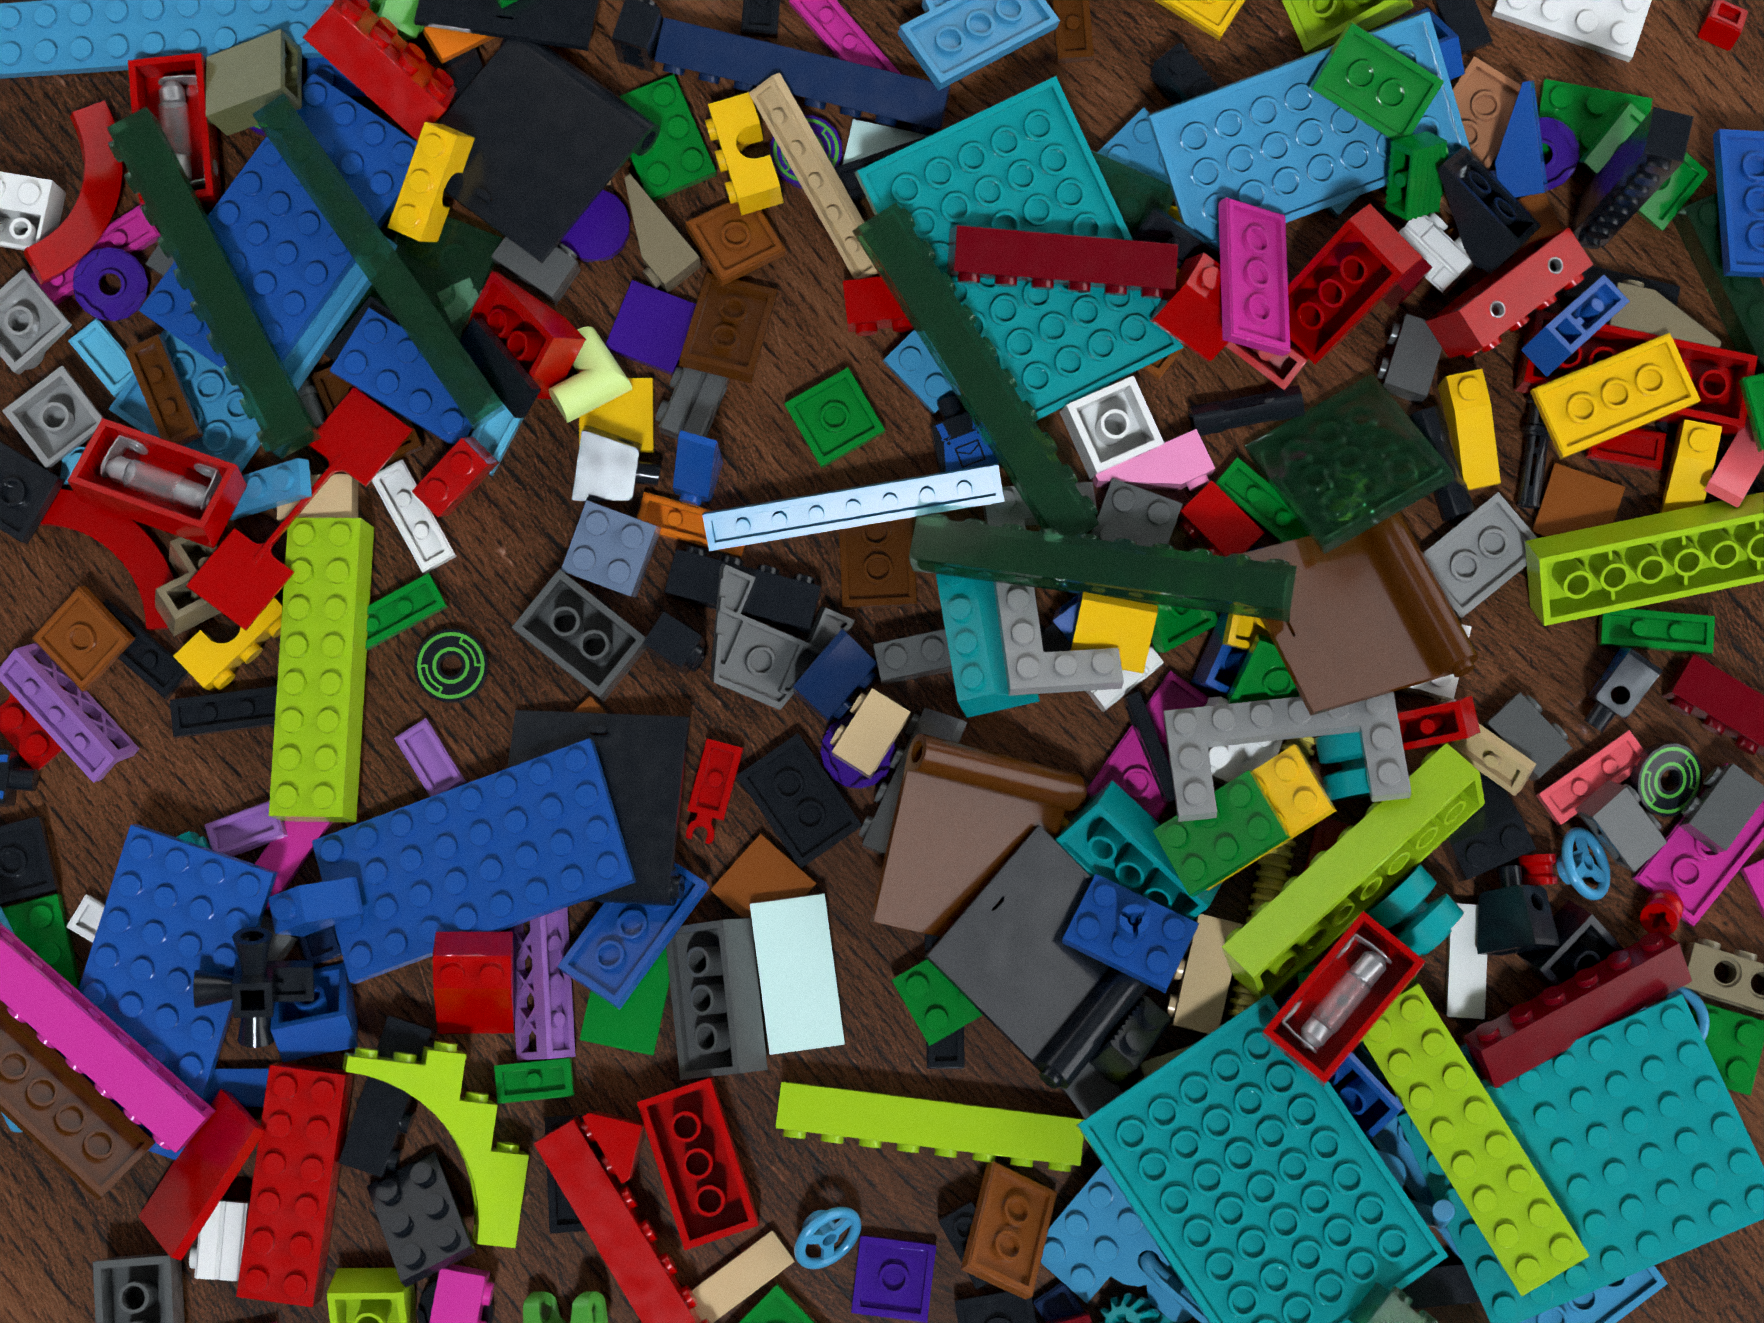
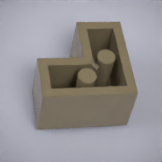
[155,537,221,636]

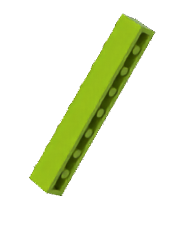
[776,1081,1084,1172]

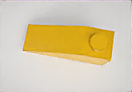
[1438,369,1501,491]
[1660,419,1722,513]

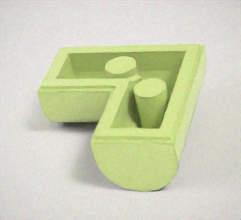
[549,326,632,423]

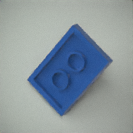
[1062,874,1199,993]

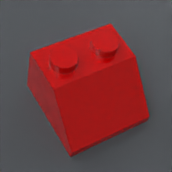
[1150,253,1229,362]

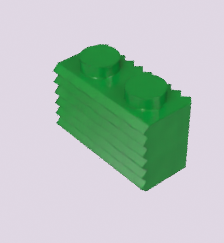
[1384,131,1448,220]

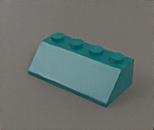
[934,557,1040,718]
[1054,780,1222,920]

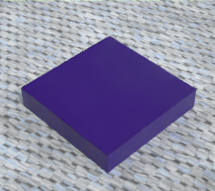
[606,280,696,376]
[851,1235,936,1323]

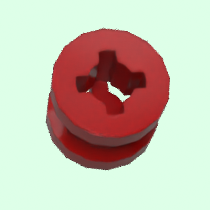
[1518,854,1558,886]
[1640,889,1684,936]

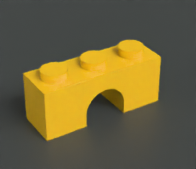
[705,92,784,216]
[388,122,475,242]
[173,596,283,692]

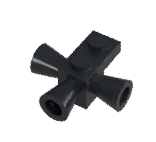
[193,927,315,1048]

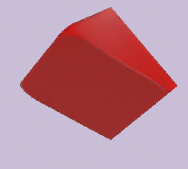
[1698,0,1748,51]

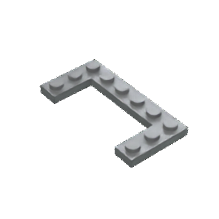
[983,482,1124,696]
[1164,692,1411,822]

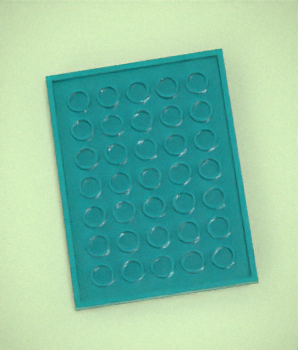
[855,76,1184,445]
[1076,994,1448,1323]
[1396,994,1764,1323]

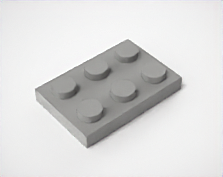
[1423,492,1537,620]

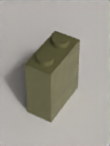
[205,29,302,136]

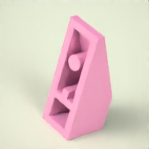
[1092,429,1215,491]

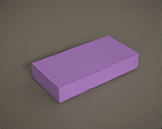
[394,718,466,797]
[205,801,288,857]

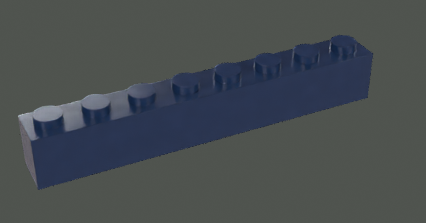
[654,18,951,135]

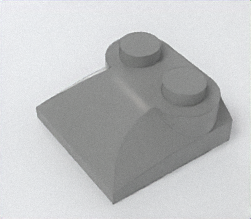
[0,269,72,375]
[2,366,103,469]

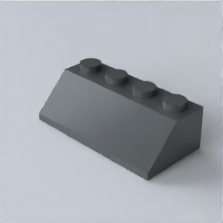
[858,708,967,857]
[666,918,768,1080]

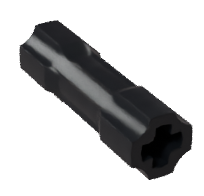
[1188,385,1305,436]
[1408,406,1475,522]

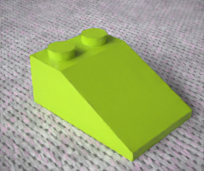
[1282,0,1414,54]
[327,1268,416,1323]

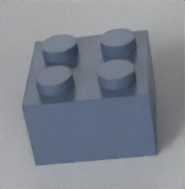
[561,500,661,597]

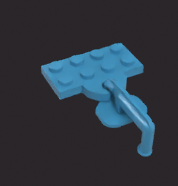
[898,0,1060,91]
[1041,1165,1209,1323]

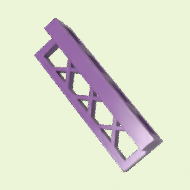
[0,643,140,783]
[510,907,576,1061]

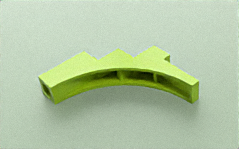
[342,1041,529,1248]

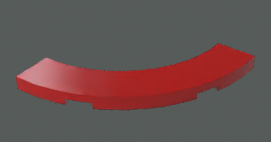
[23,100,123,285]
[39,489,175,631]

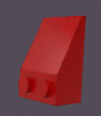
[461,271,586,399]
[432,932,514,1034]

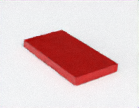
[138,1089,265,1261]

